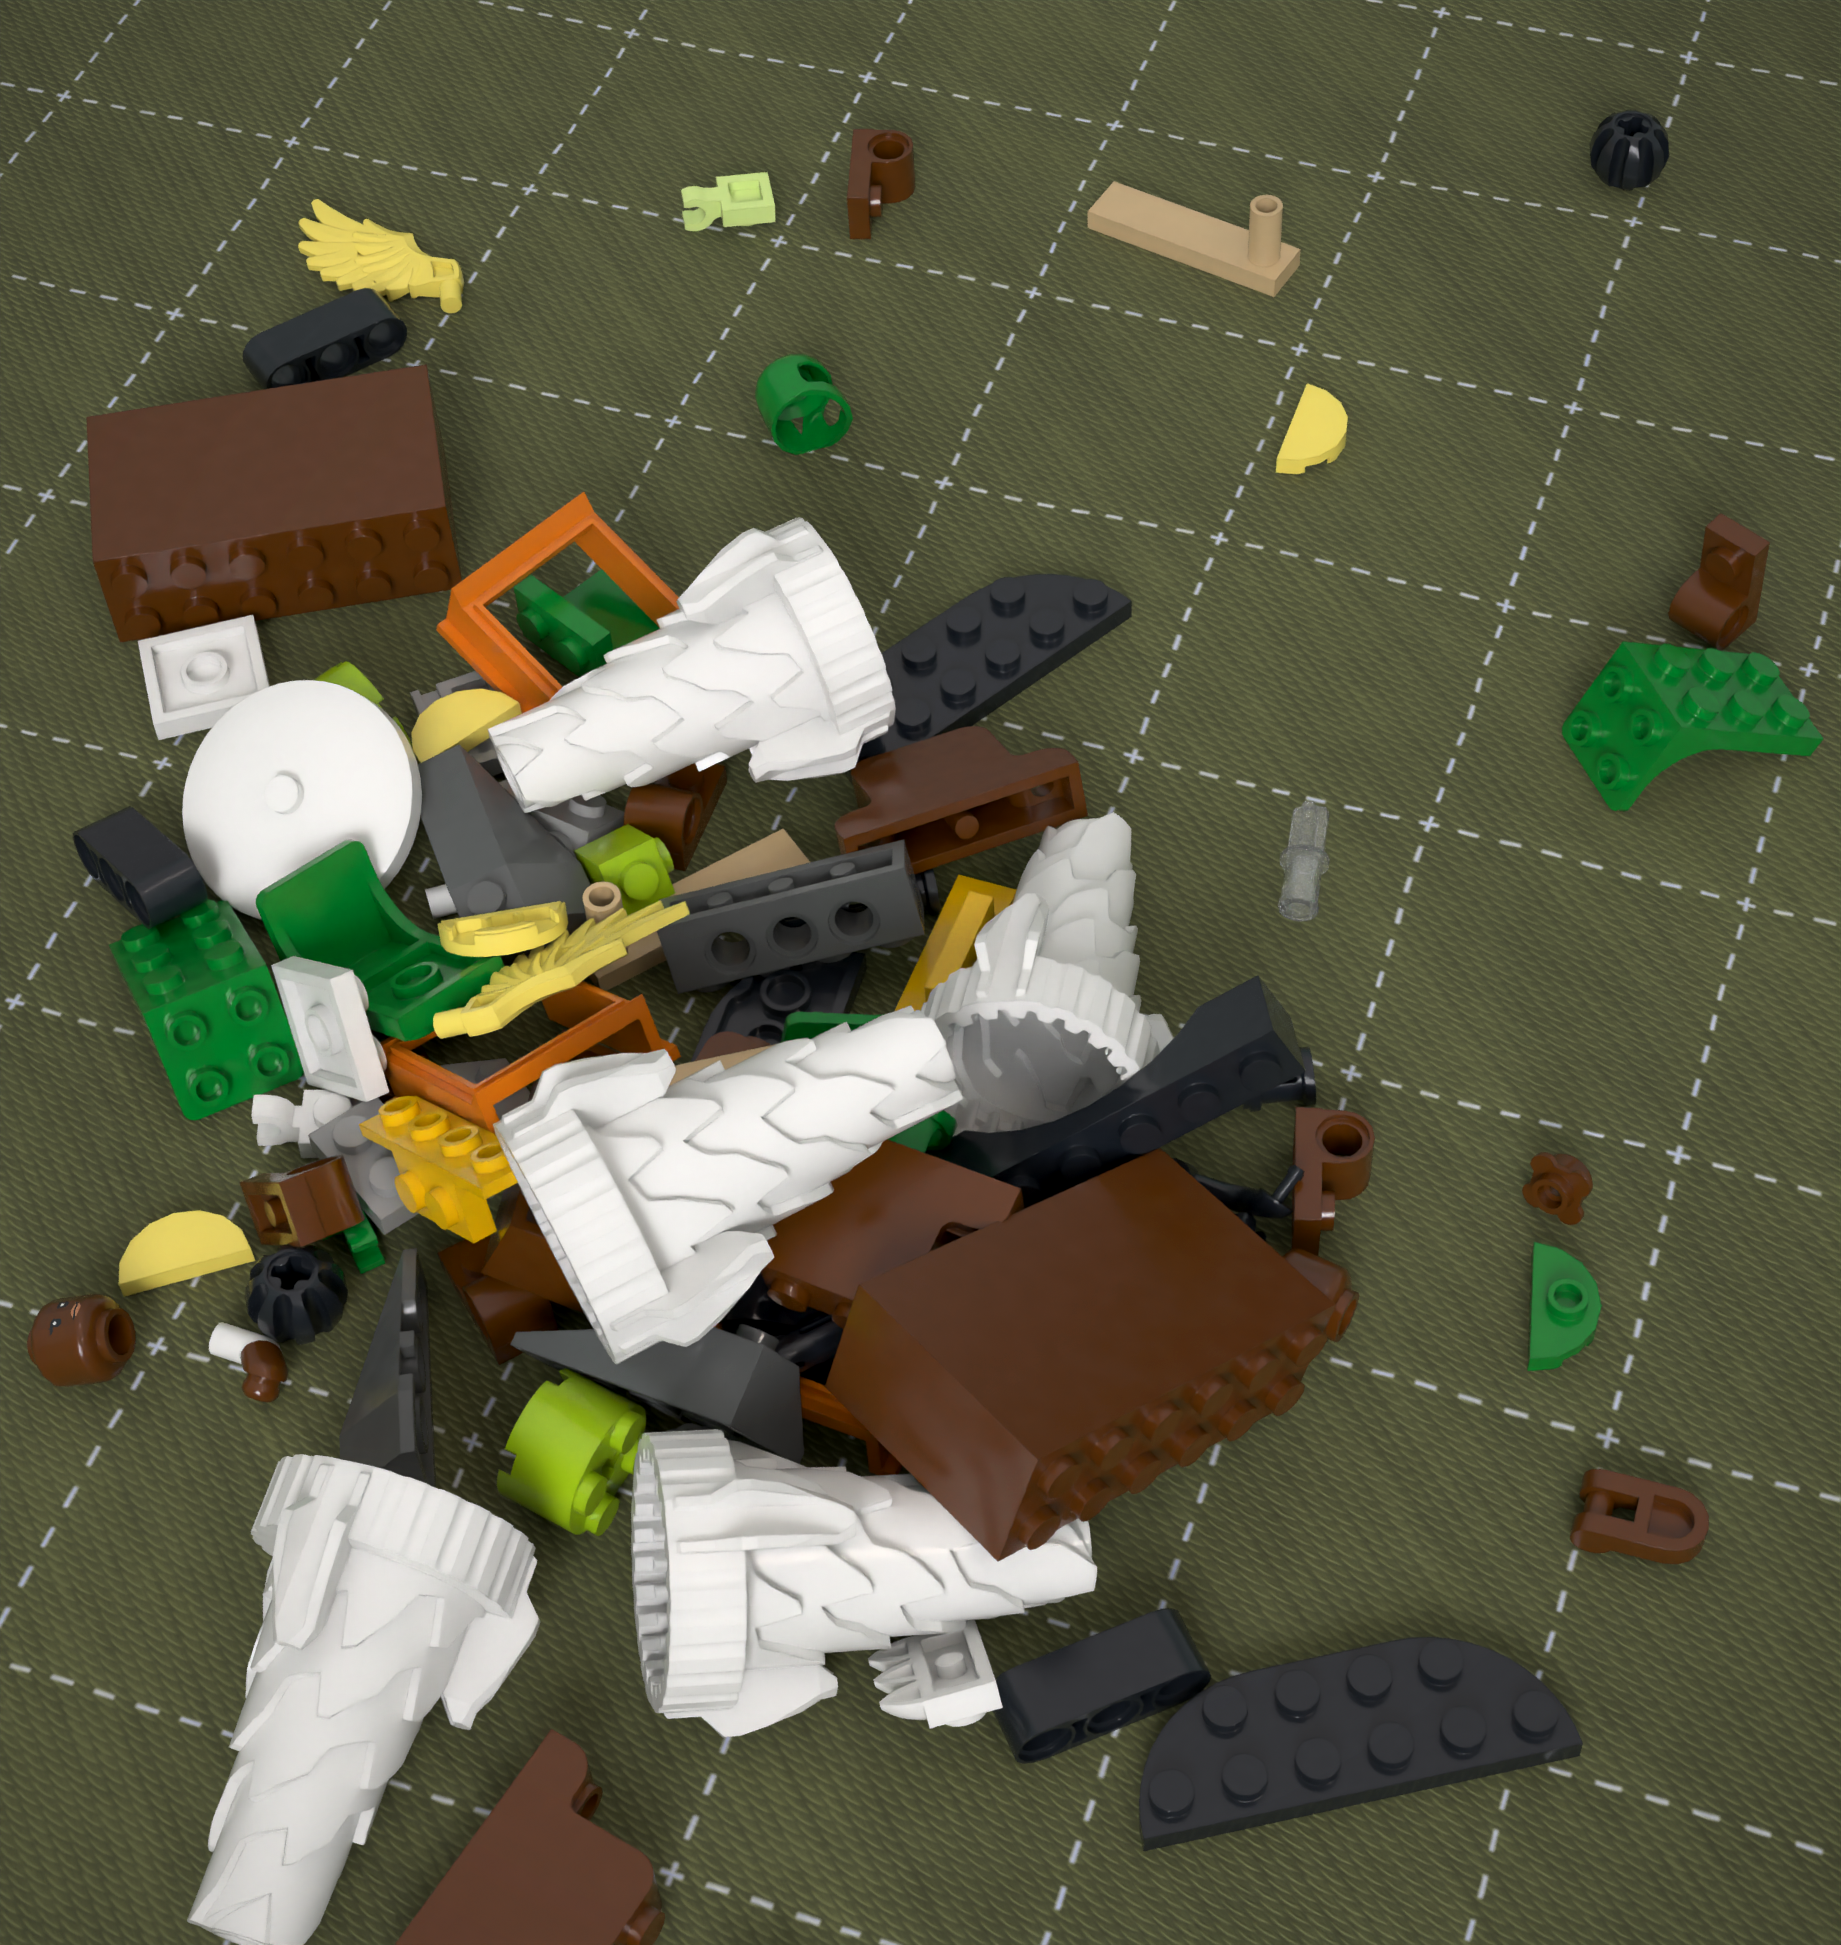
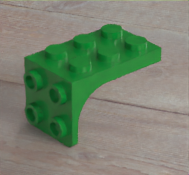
[1562,641,1824,811]
[256,839,504,1041]
[108,900,304,1120]

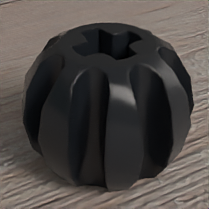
[1590,109,1669,191]
[245,1244,348,1345]

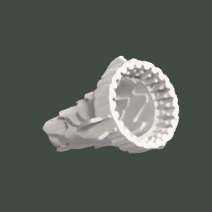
[488,517,896,813]
[921,812,1174,1136]
[493,1006,964,1365]
[631,1429,1097,1737]
[187,1454,540,1945]

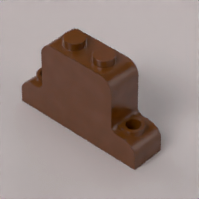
[834,726,1088,874]
[761,1139,1025,1329]
[395,1729,665,1945]

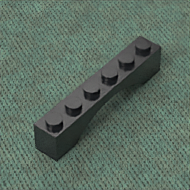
[925,975,1306,1208]

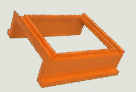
[436,492,679,713]
[380,957,681,1134]

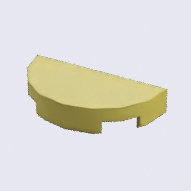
[1276,384,1348,474]
[411,688,522,764]
[437,901,568,957]
[118,1210,255,1297]

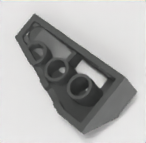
[418,744,591,966]
[339,1248,436,1488]
[510,1324,804,1464]

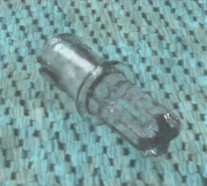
[1278,801,1330,921]

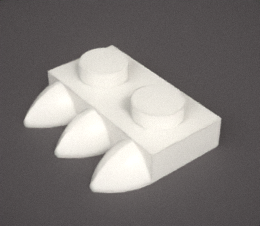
[868,1620,1003,1728]

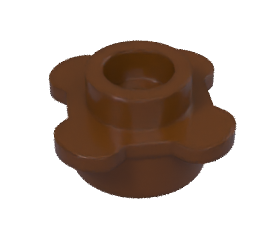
[1522,1152,1593,1225]

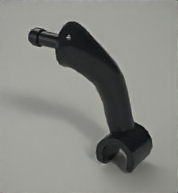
[1172,1158,1305,1219]

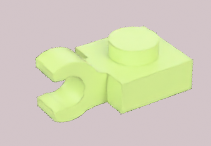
[681,172,775,231]

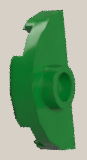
[1527,1242,1602,1371]

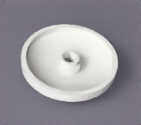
[182,680,422,920]

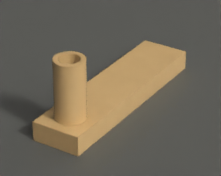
[1088,181,1301,297]
[582,828,810,991]

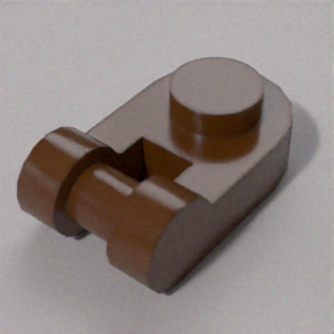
[1570,1469,1709,1565]

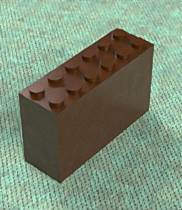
[86,364,462,642]
[825,1148,1336,1562]

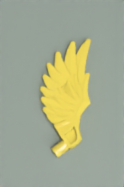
[298,199,464,313]
[433,900,690,1039]

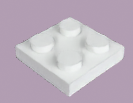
[138,615,270,740]
[271,956,389,1102]

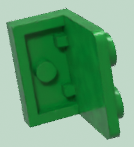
[514,569,660,678]

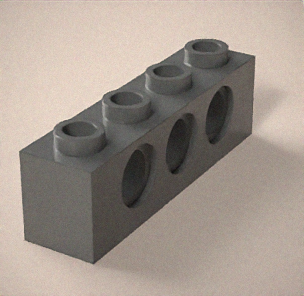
[657,840,925,994]

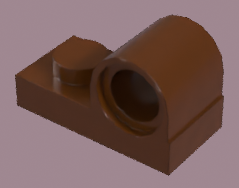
[847,129,916,239]
[1668,513,1770,650]
[624,763,727,872]
[1291,1107,1375,1256]
[239,1155,365,1247]
[437,1235,559,1365]

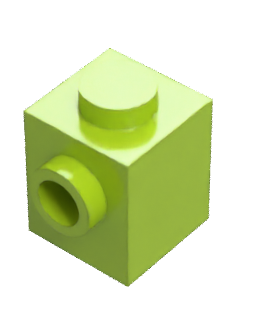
[574,824,676,916]

